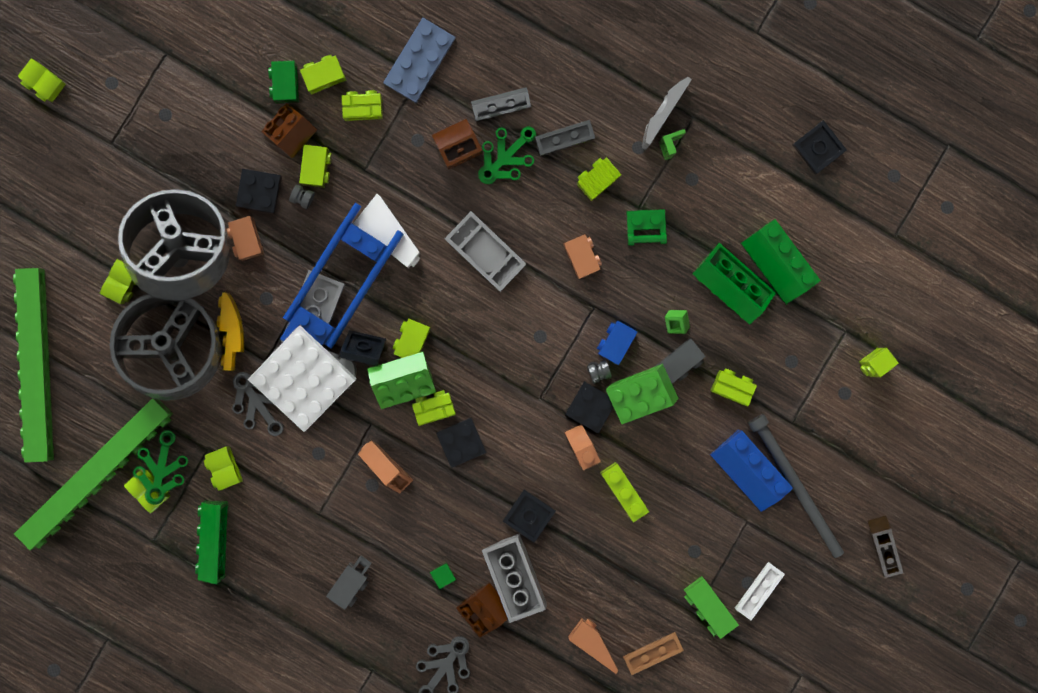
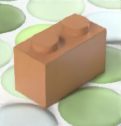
[227,216,264,261]
[563,234,602,280]

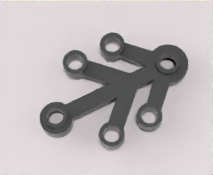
[232,372,284,436]
[416,636,470,693]

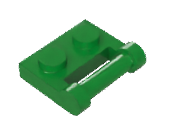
[626,209,667,246]

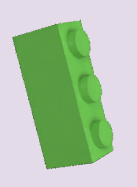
[684,576,739,639]

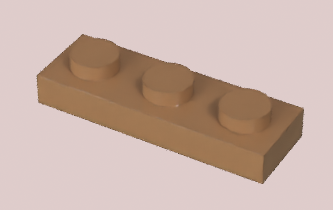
[623,632,684,675]

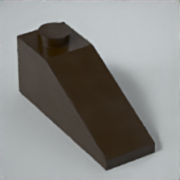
[867,516,904,578]

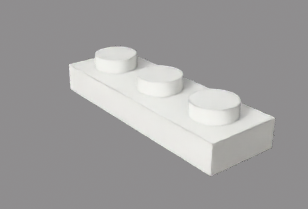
[735,562,785,620]

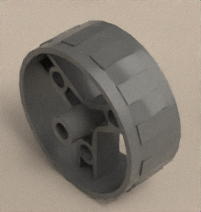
[118,189,230,300]
[110,294,222,401]

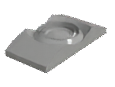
[642,77,692,150]
[445,211,526,292]

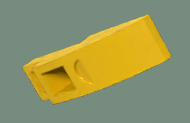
[217,292,244,371]

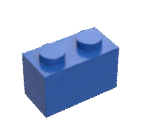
[597,320,637,365]

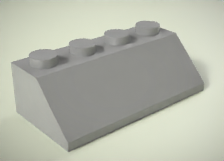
[482,533,547,623]

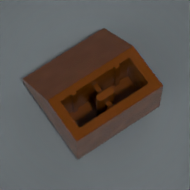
[261,103,317,158]
[432,119,483,170]
[456,583,508,637]

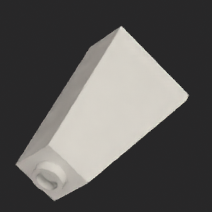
[353,194,420,268]

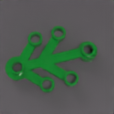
[478,126,536,184]
[133,430,188,505]

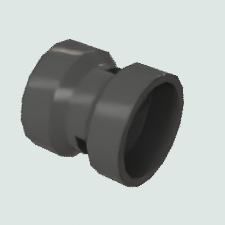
[289,184,315,209]
[587,360,612,384]

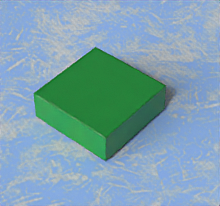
[430,562,456,589]

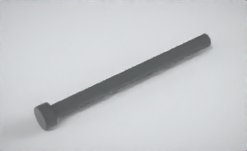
[748,414,844,558]

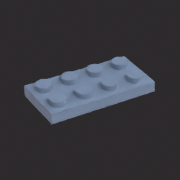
[383,17,456,103]

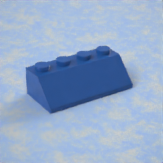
[710,429,793,512]

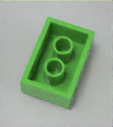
[367,352,436,409]
[606,364,679,424]

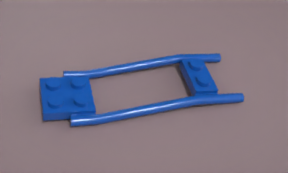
[280,203,404,349]

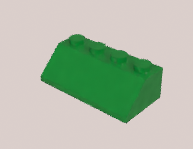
[740,219,821,304]
[693,243,776,325]
[195,501,228,584]

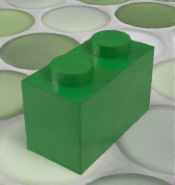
[268,61,299,104]

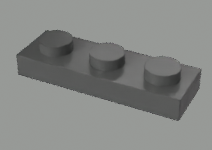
[471,87,531,121]
[535,120,595,156]

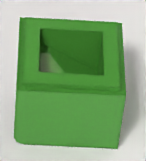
[665,310,690,334]

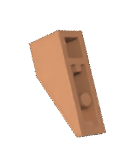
[568,618,618,674]

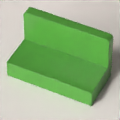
[658,129,686,160]

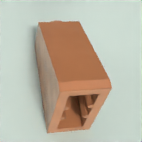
[565,424,601,470]
[358,441,413,493]

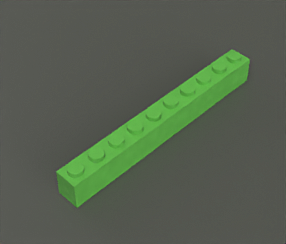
[13,268,54,463]
[14,398,173,550]

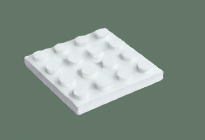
[248,325,357,432]

